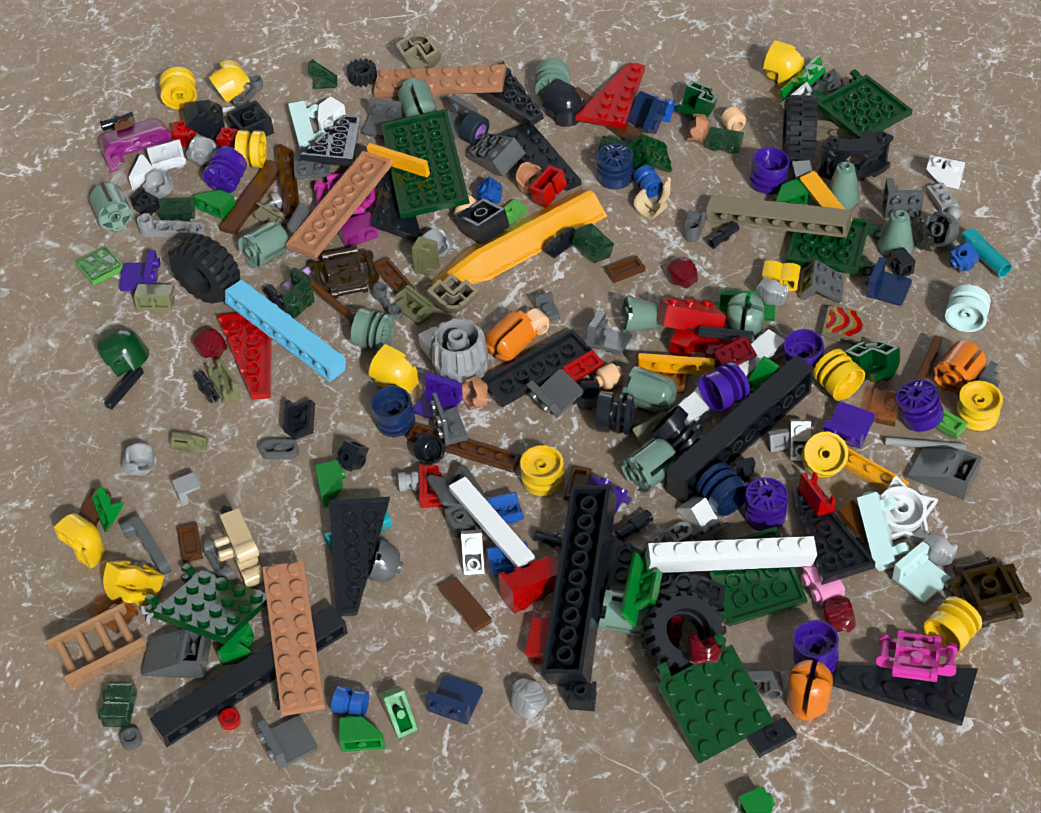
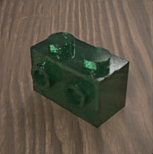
[572,223,614,263]

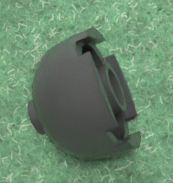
[922,211,959,248]
[368,540,403,582]

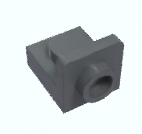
[535,292,560,322]
[979,361,1000,388]

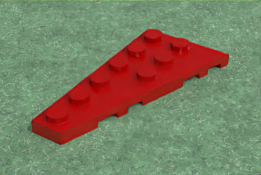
[576,62,645,129]
[217,313,272,400]

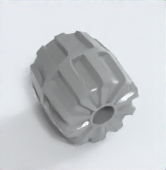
[431,318,488,385]

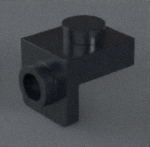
[577,380,600,410]

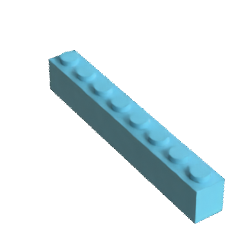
[225,280,346,382]

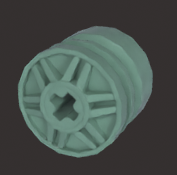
[535,58,570,101]
[351,308,395,351]

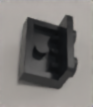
[283,400,315,440]

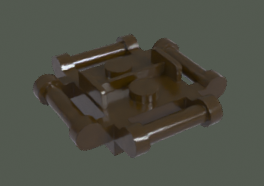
[310,244,380,299]
[944,556,1032,628]

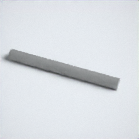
[885,437,966,450]

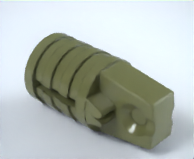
[171,432,208,451]

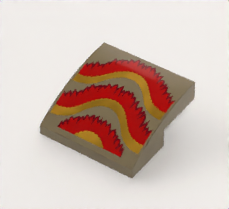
[820,306,866,345]

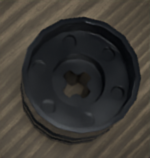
[596,391,636,435]
[651,405,704,457]

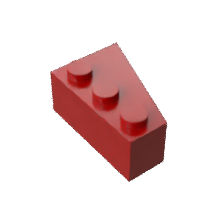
[656,297,726,330]
[498,556,558,614]

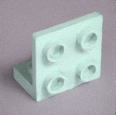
[892,542,951,604]

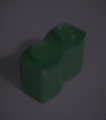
[98,682,137,728]

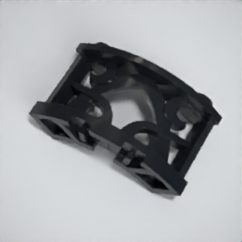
[818,130,894,182]

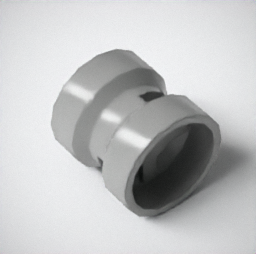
[398,471,419,492]

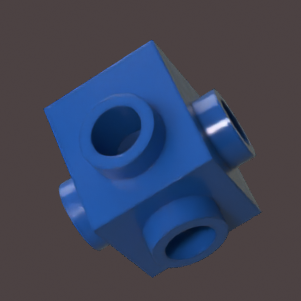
[477,176,502,204]
[949,242,979,273]

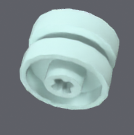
[945,285,991,332]

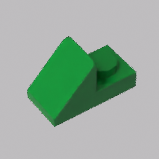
[91,487,125,532]
[217,624,255,666]

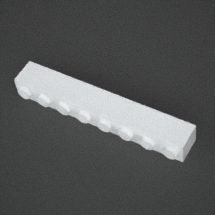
[668,329,785,429]
[645,536,817,573]

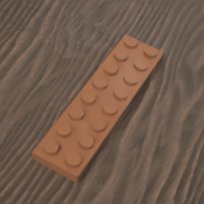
[373,64,506,98]
[286,151,393,259]
[262,560,325,716]

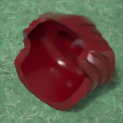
[667,257,698,289]
[193,328,227,359]
[822,595,856,633]
[688,634,722,665]

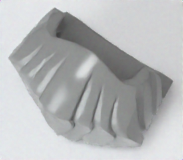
[186,136,216,166]
[142,170,173,200]
[422,228,453,259]
[756,277,789,307]
[122,443,157,477]
[921,531,958,566]
[511,678,548,719]

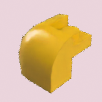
[763,40,804,87]
[209,60,250,102]
[369,344,419,393]
[53,513,106,569]
[103,561,164,607]

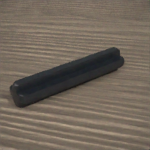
[698,326,754,342]
[104,367,144,410]

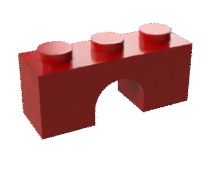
[670,329,729,369]

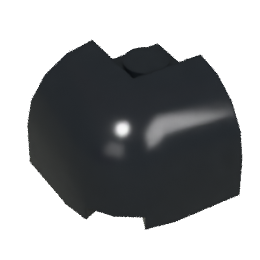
[543,79,585,127]

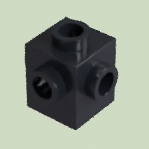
[337,440,369,472]

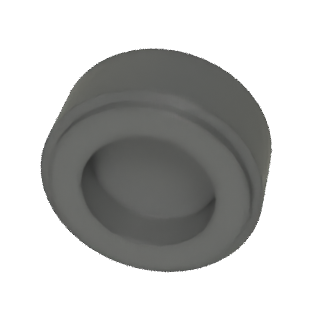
[119,727,143,750]

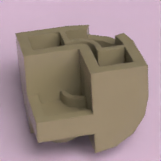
[396,32,441,69]
[426,273,479,313]

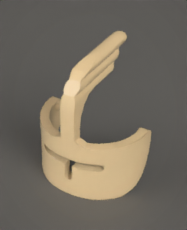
[634,177,671,220]

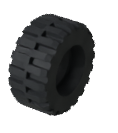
[782,95,817,161]
[169,234,240,304]
[640,591,726,675]

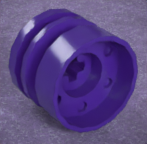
[203,147,247,193]
[749,147,790,194]
[783,329,824,378]
[698,361,750,412]
[896,379,944,432]
[744,477,788,531]
[793,620,839,678]

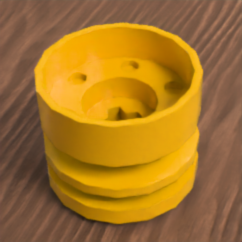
[813,349,865,401]
[923,597,982,654]

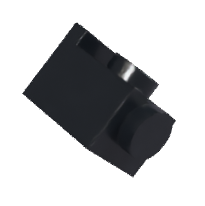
[130,187,160,216]
[888,247,916,277]
[565,681,597,712]

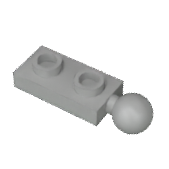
[926,183,961,220]

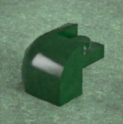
[677,80,718,121]
[97,328,149,377]
[845,340,900,382]

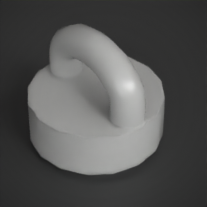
[267,192,283,209]

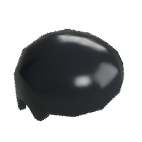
[413,435,445,465]

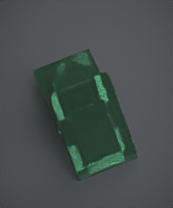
[308,59,337,89]

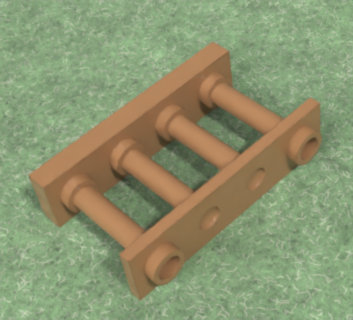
[46,603,147,690]

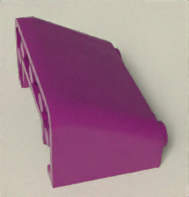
[98,118,172,173]

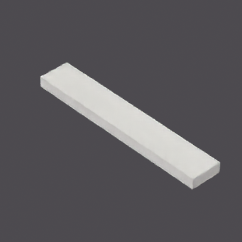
[449,477,535,568]

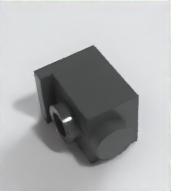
[445,503,474,538]

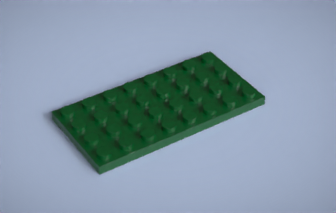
[381,109,470,219]

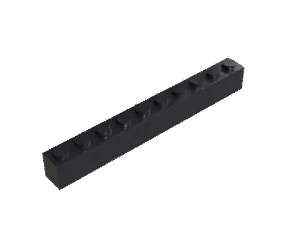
[150,606,348,747]

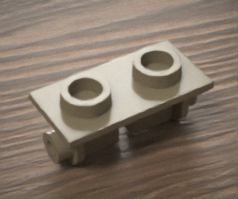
[253,202,288,227]

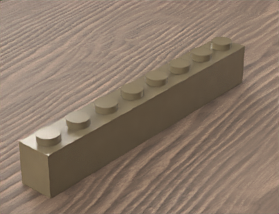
[706,195,851,238]

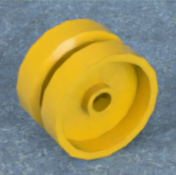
[159,67,197,110]
[235,130,267,168]
[956,381,1003,431]
[801,432,848,479]
[520,445,564,496]

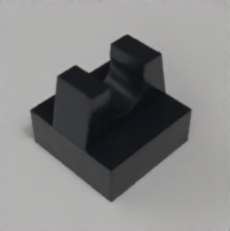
[732,457,756,483]

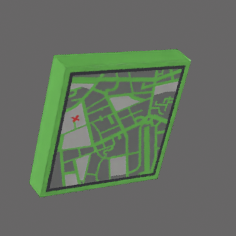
[75,246,123,286]

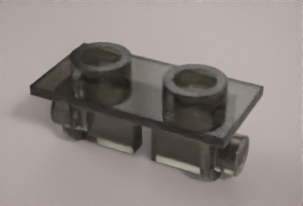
[911,216,934,252]

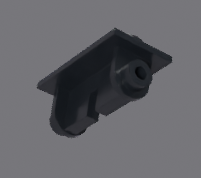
[542,227,580,259]

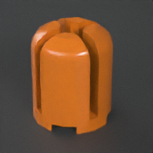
[485,310,538,362]
[933,340,986,395]
[786,660,833,721]

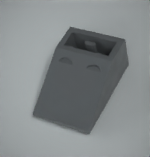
[465,133,525,176]
[907,448,982,500]
[141,629,212,678]

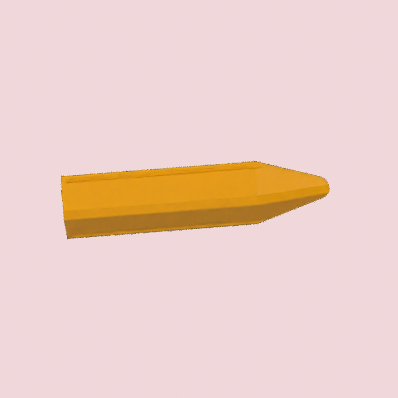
[432,190,607,285]

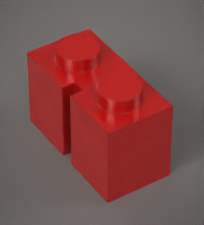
[529,165,567,208]

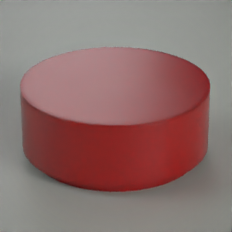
[218,708,241,730]

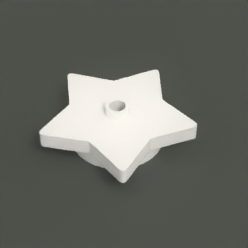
[880,476,938,542]

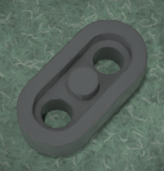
[260,439,299,460]

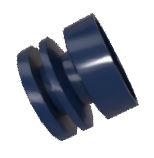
[597,143,633,190]
[371,386,416,437]
[696,462,748,517]

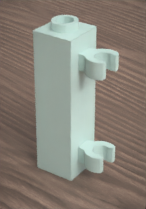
[288,101,325,153]
[857,491,910,572]

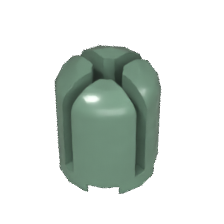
[397,78,437,118]
[90,183,133,232]
[238,222,289,269]
[726,292,765,339]
[623,366,677,413]
[621,438,678,493]
[598,587,654,637]

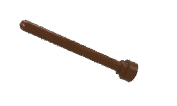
[298,271,356,327]

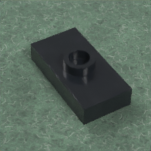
[747,717,797,758]

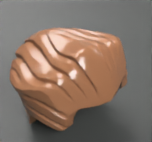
[687,114,709,143]
[516,162,542,194]
[462,375,488,410]

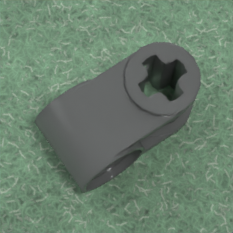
[684,209,706,242]

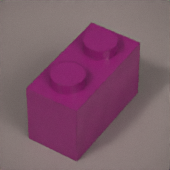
[338,212,378,248]

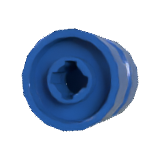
[634,165,664,198]
[331,685,369,718]

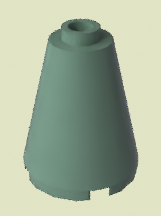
[828,161,860,210]
[877,210,914,256]
[621,296,665,333]

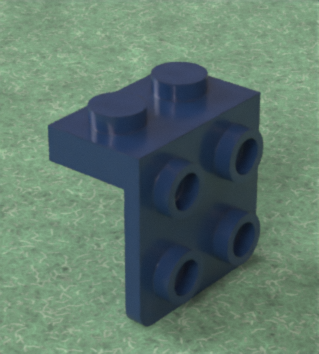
[628,91,669,134]
[865,257,912,306]
[426,675,483,725]

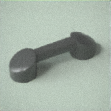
[233,75,263,107]
[373,283,403,320]
[204,537,235,581]

